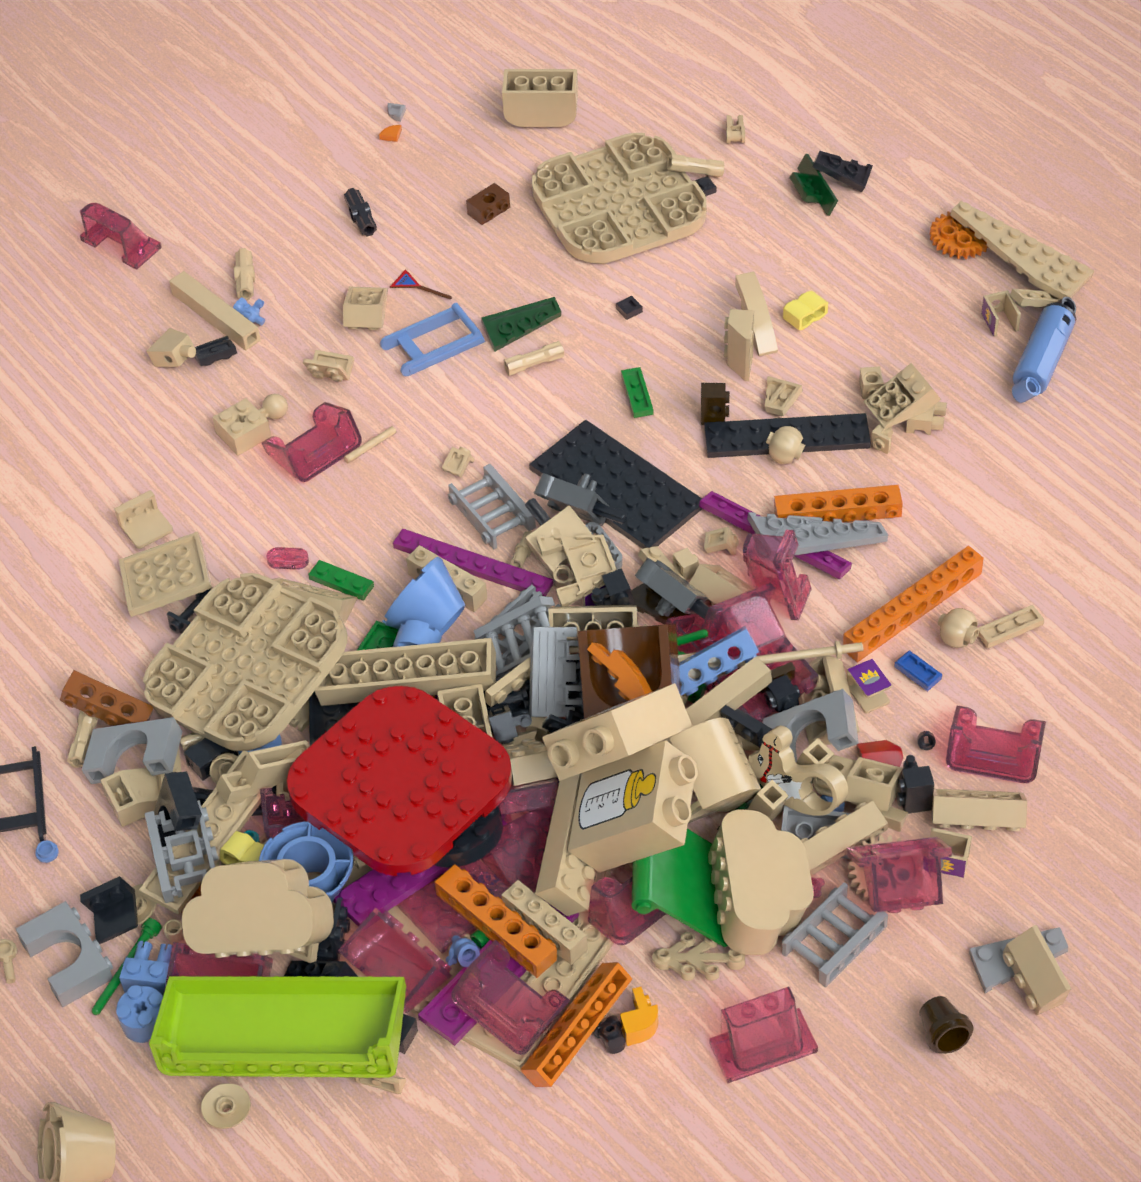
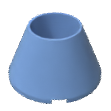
[382,557,466,635]
[259,822,353,903]

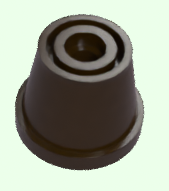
[919,996,974,1054]

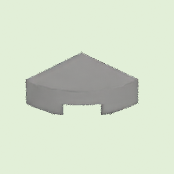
[387,103,406,122]

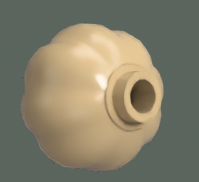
[766,426,805,464]
[938,608,980,648]

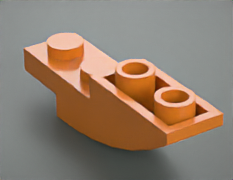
[587,642,652,701]

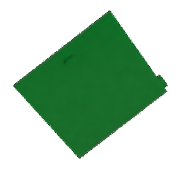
[631,828,728,948]

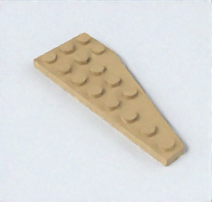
[950,201,1094,299]

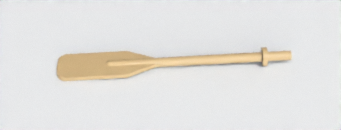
[678,641,863,685]

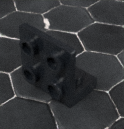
[80,876,138,944]
[316,898,350,961]

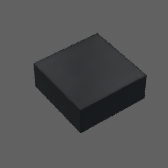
[616,296,643,320]

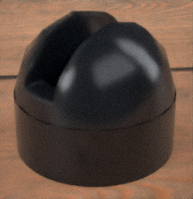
[917,731,936,750]

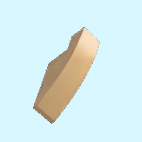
[735,271,778,357]
[216,740,310,804]

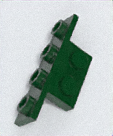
[790,153,838,216]

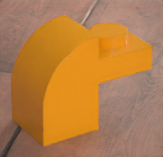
[620,986,659,1046]

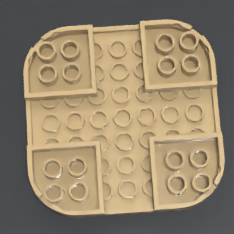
[532,133,707,264]
[143,573,347,751]

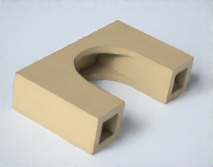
[747,738,834,821]

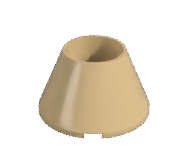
[37,1102,116,1182]

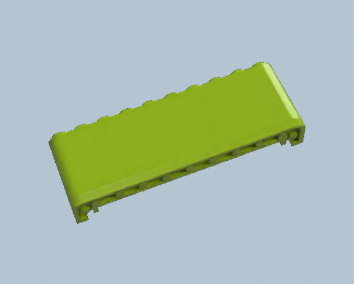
[149,976,406,1078]

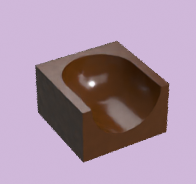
[578,624,682,719]

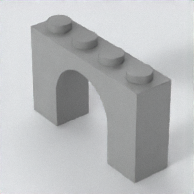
[763,689,859,762]
[82,717,182,784]
[16,901,113,1007]

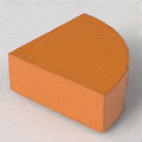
[379,125,402,142]

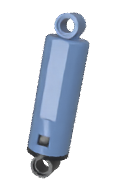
[1012,296,1077,403]

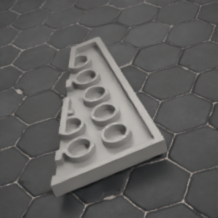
[747,512,889,559]

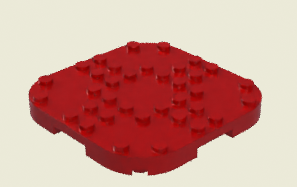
[287,686,512,876]

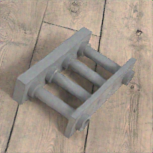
[448,464,536,550]
[474,596,555,678]
[782,882,888,987]

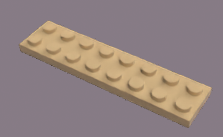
[139,750,272,915]

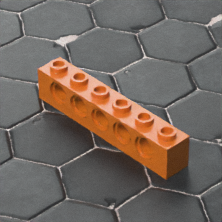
[774,484,903,522]
[435,865,557,978]
[520,962,632,1087]

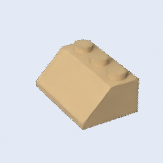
[724,309,754,381]
[690,564,768,620]
[1003,925,1071,1015]

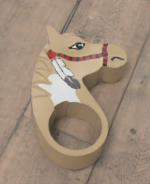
[749,725,848,816]

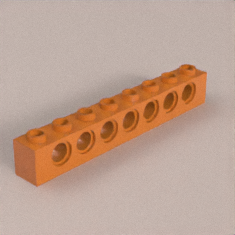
[843,545,984,663]

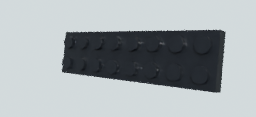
[704,413,871,458]

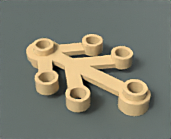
[652,932,745,981]

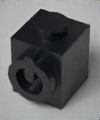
[764,675,801,713]

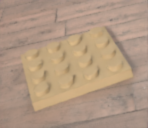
[119,531,212,617]

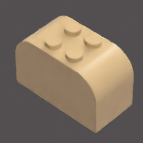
[502,69,578,127]
[548,605,637,653]
[437,684,492,737]

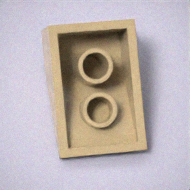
[343,286,388,330]

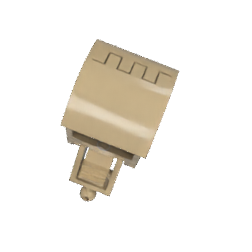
[669,718,761,823]

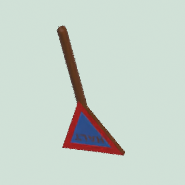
[390,269,452,299]

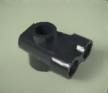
[593,1015,625,1054]

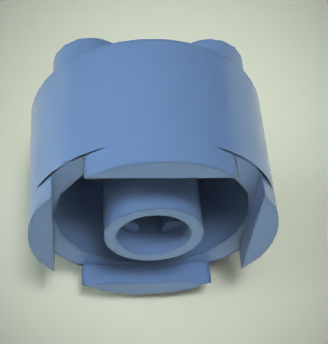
[393,620,442,647]
[116,985,163,1043]

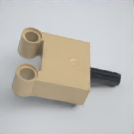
[525,498,593,588]

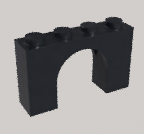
[154,771,202,847]

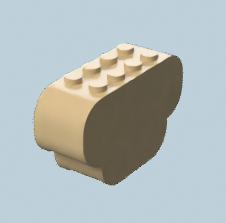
[708,810,814,955]
[182,859,334,958]

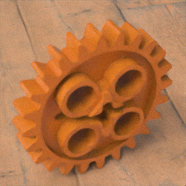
[929,211,989,259]

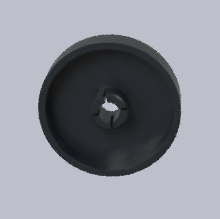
[434,806,503,868]

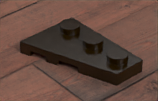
[631,583,694,631]

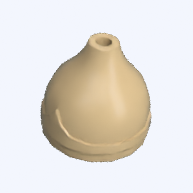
[210,753,238,784]

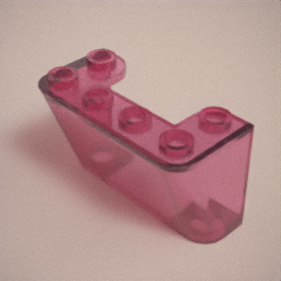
[338,908,453,1014]

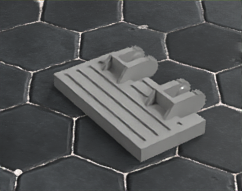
[529,627,583,717]

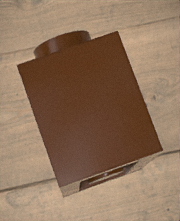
[466,183,510,225]

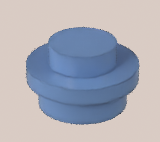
[35,840,59,863]

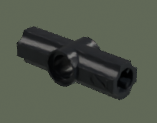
[344,188,377,237]

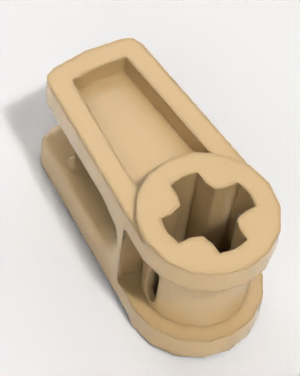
[726,115,745,144]

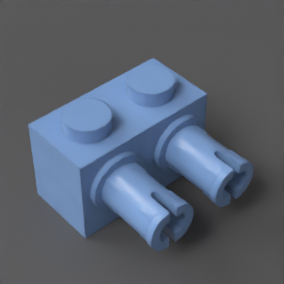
[119,941,175,996]

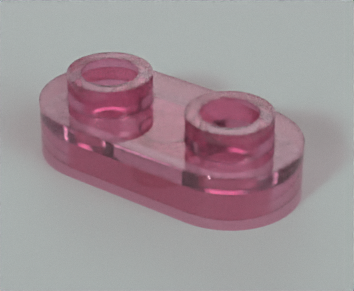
[266,547,309,570]

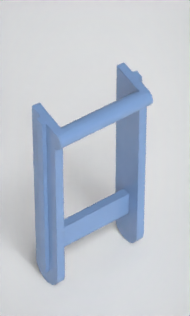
[380,303,485,376]

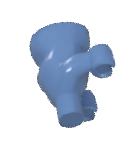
[233,297,265,326]
[446,935,481,967]

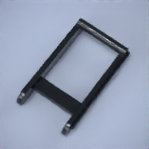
[0,746,47,842]

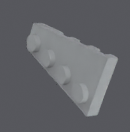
[969,927,1068,993]

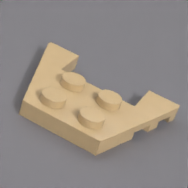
[536,535,617,607]

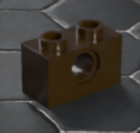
[701,383,730,425]

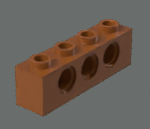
[60,670,154,726]

